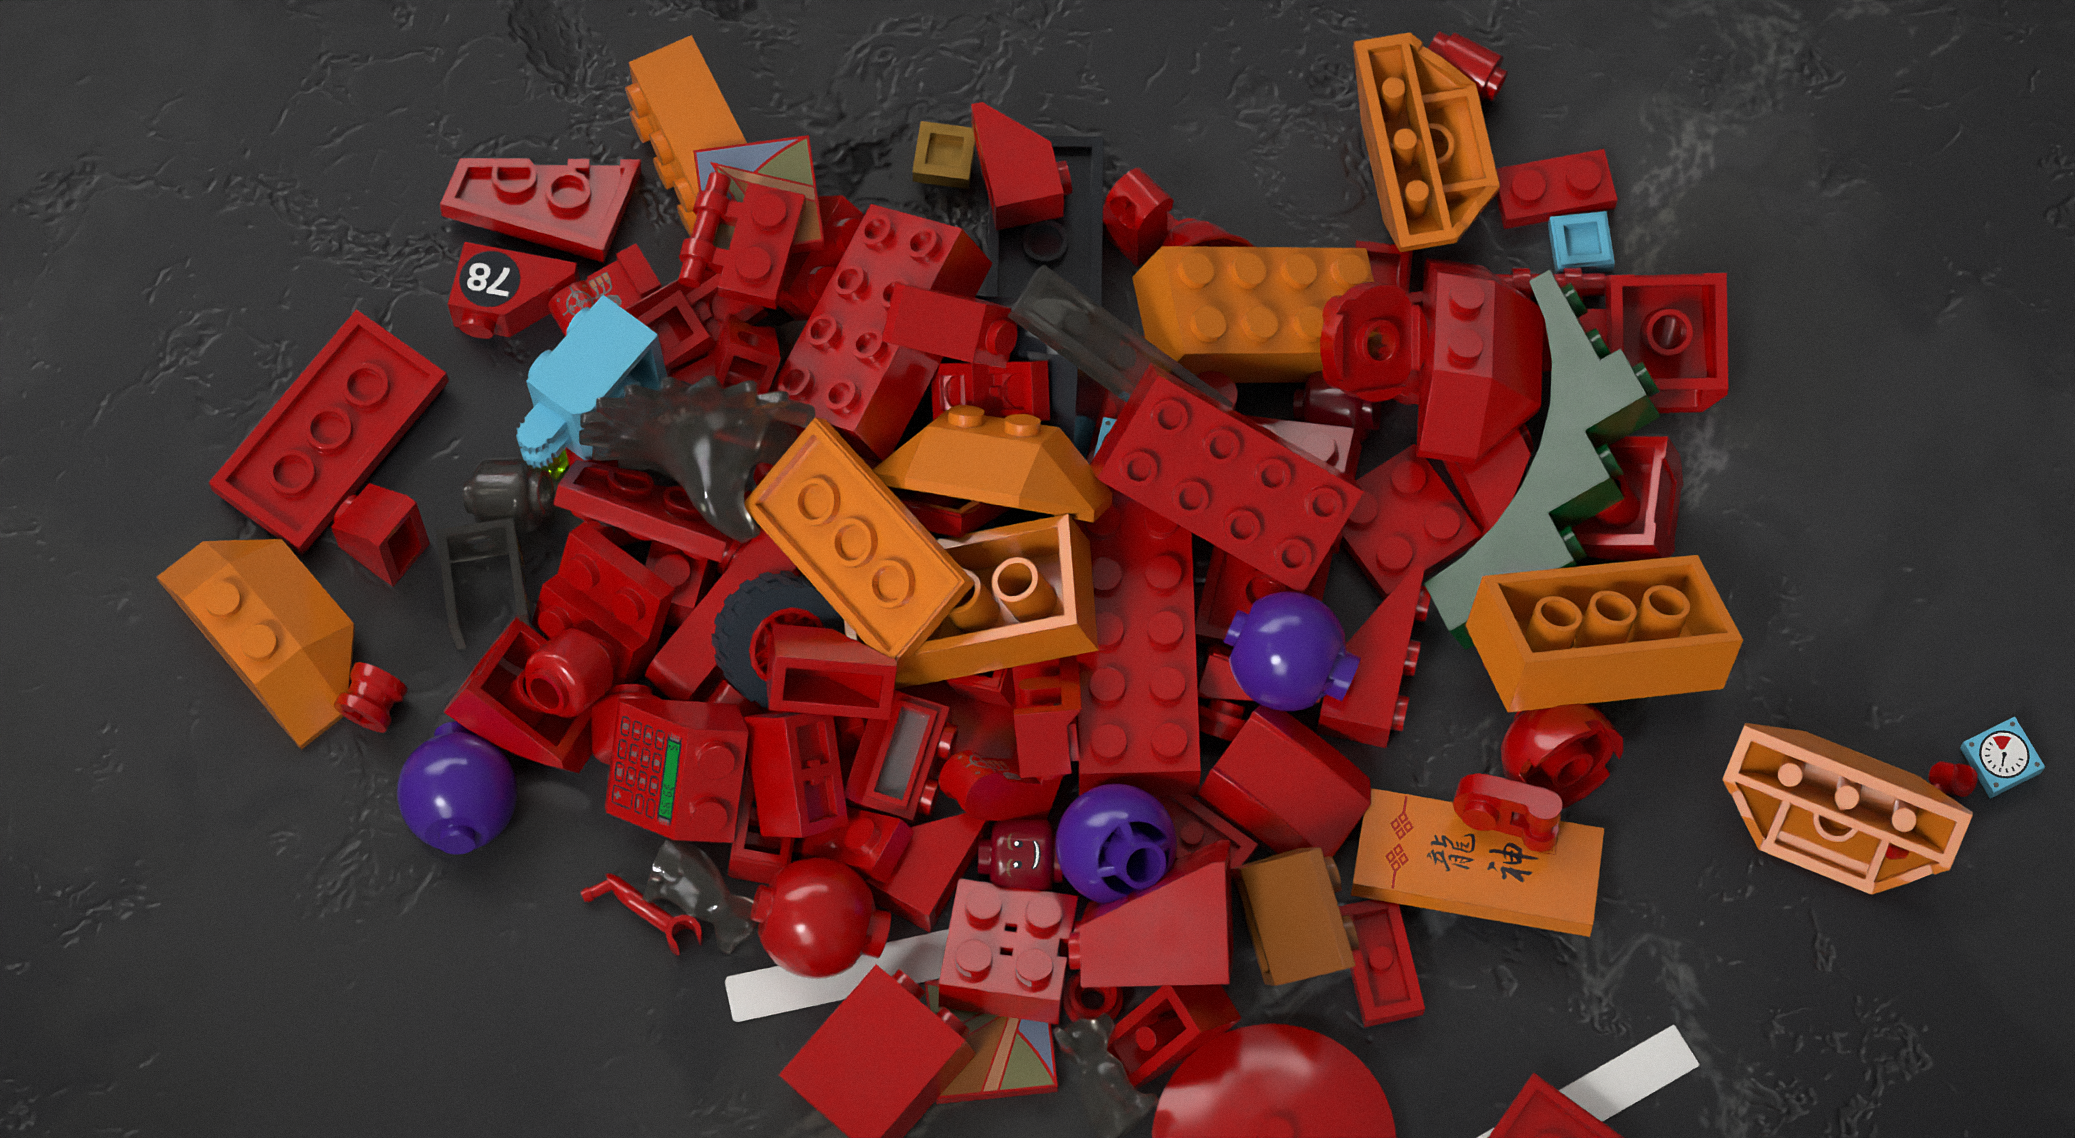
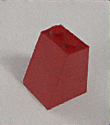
[1069,840,1234,987]

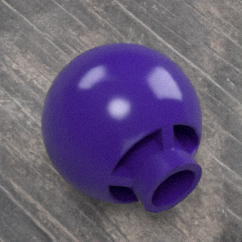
[1223,591,1361,711]
[397,721,518,855]
[1056,784,1177,904]

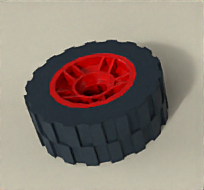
[712,571,845,709]

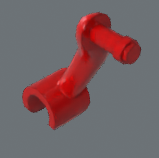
[1885,761,1978,860]
[580,873,704,956]

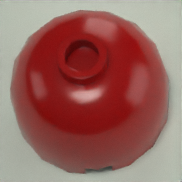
[1501,703,1624,809]

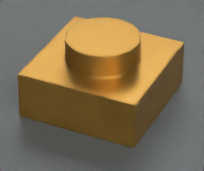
[912,121,976,189]

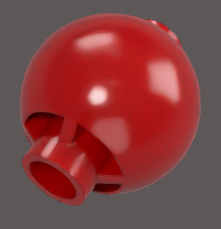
[751,857,891,979]

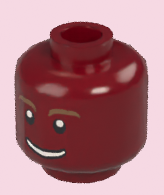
[978,819,1063,892]

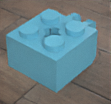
[516,295,669,469]

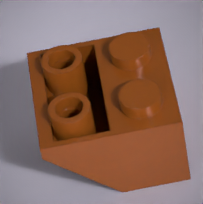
[1231,847,1359,986]

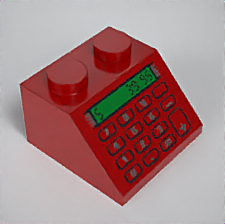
[605,697,749,843]

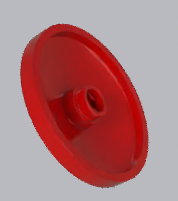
[1152,1024,1396,1138]

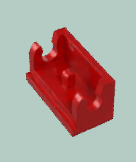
[744,711,849,838]

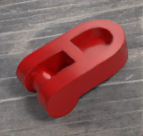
[1453,773,1562,852]

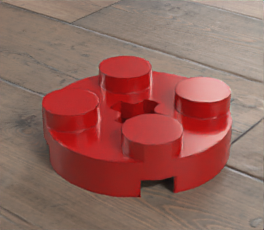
[1320,282,1428,402]

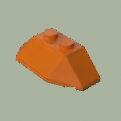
[1353,32,1500,252]
[873,405,1113,522]
[157,539,355,750]
[1722,723,1973,895]

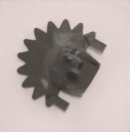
[579,376,816,543]

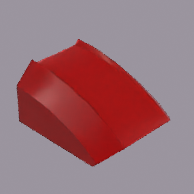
[1605,273,1728,413]
[1572,436,1684,561]
[444,616,605,773]
[1198,705,1371,858]

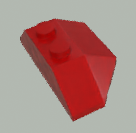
[1416,257,1543,465]

